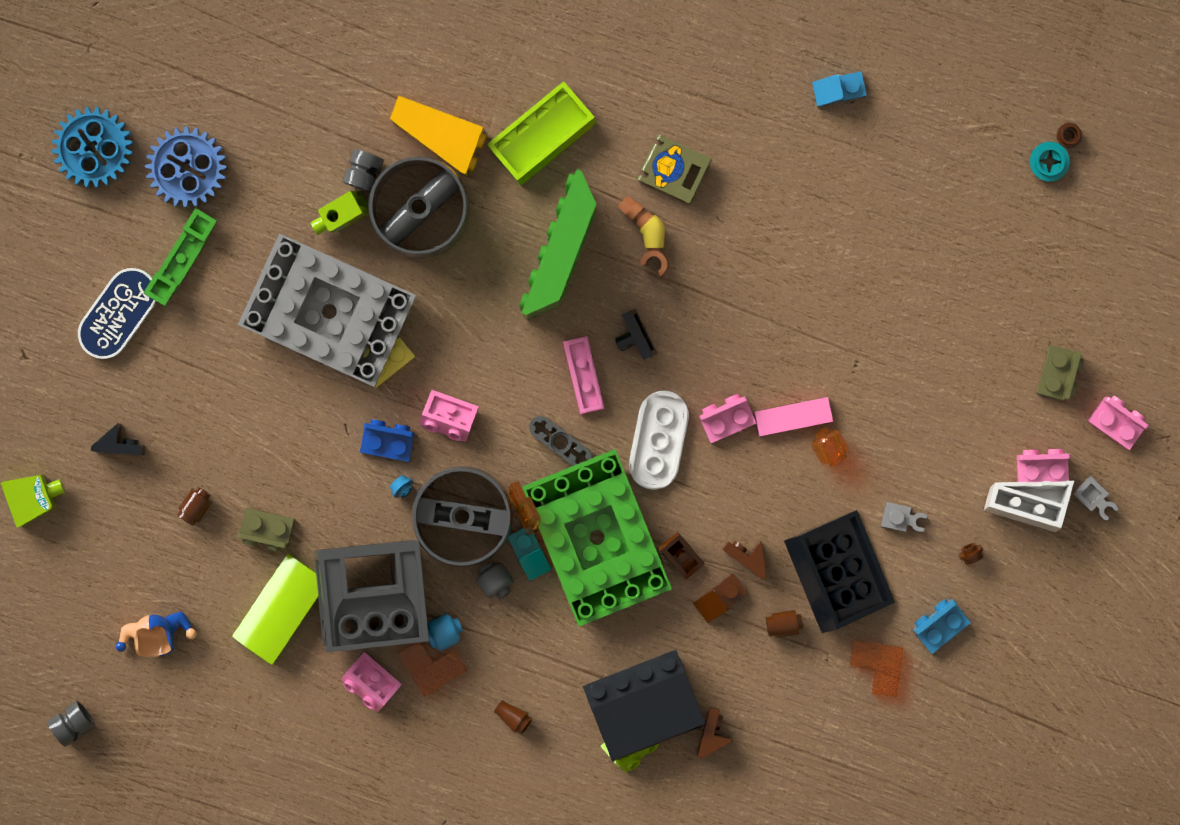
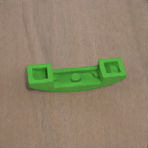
[143,208,217,306]

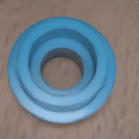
[390,475,413,498]

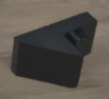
[91,423,145,455]

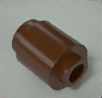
[177,487,212,526]
[766,610,803,638]

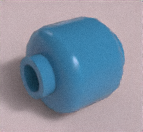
[427,614,463,651]

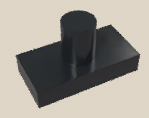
[615,309,658,360]

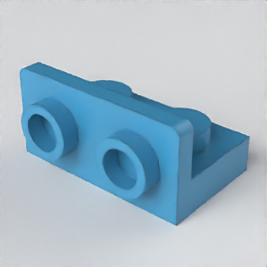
[913,599,971,654]

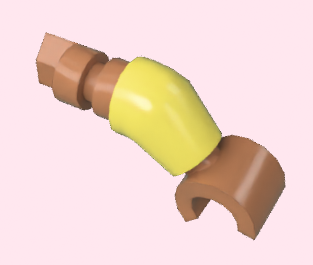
[617,195,669,277]

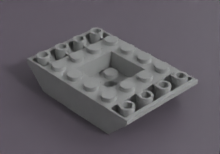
[238,233,416,387]

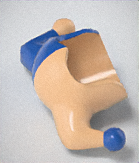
[115,612,197,657]

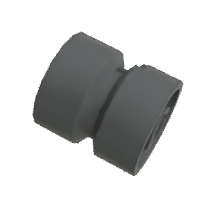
[342,149,384,192]
[47,701,95,747]

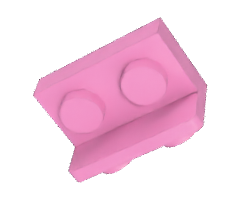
[420,390,479,442]
[699,394,757,443]
[1087,396,1149,450]
[1017,449,1070,482]
[341,652,402,712]

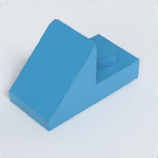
[812,71,867,107]

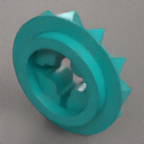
[1029,142,1070,182]

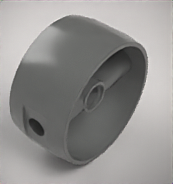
[368,156,470,259]
[412,466,513,567]

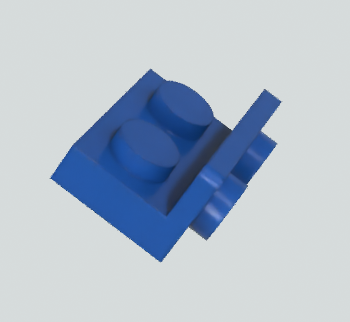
[360,419,415,462]

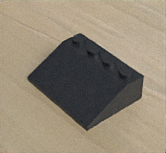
[784,510,895,633]
[583,649,706,762]

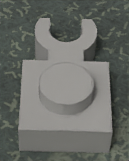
[1072,476,1118,521]
[881,502,927,532]

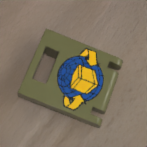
[636,134,712,205]

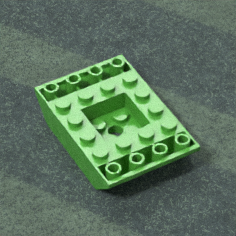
[519,169,596,320]
[522,449,672,626]

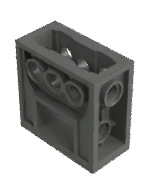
[314,540,429,652]

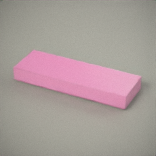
[563,336,605,415]
[754,397,833,436]

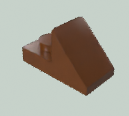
[659,532,705,580]
[722,540,766,580]
[693,573,748,623]
[697,706,733,758]

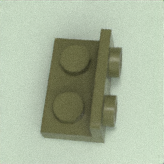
[1036,345,1084,401]
[237,508,295,552]

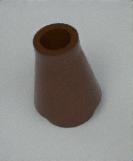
[494,700,533,735]

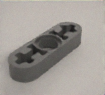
[529,416,592,466]

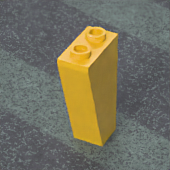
[390,96,487,176]

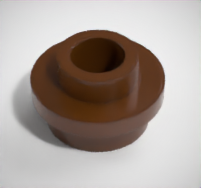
[1057,123,1082,148]
[959,543,983,565]

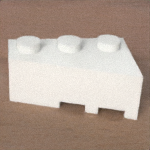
[984,481,1074,532]

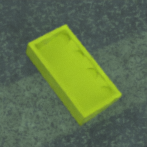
[487,81,597,186]
[232,553,318,665]

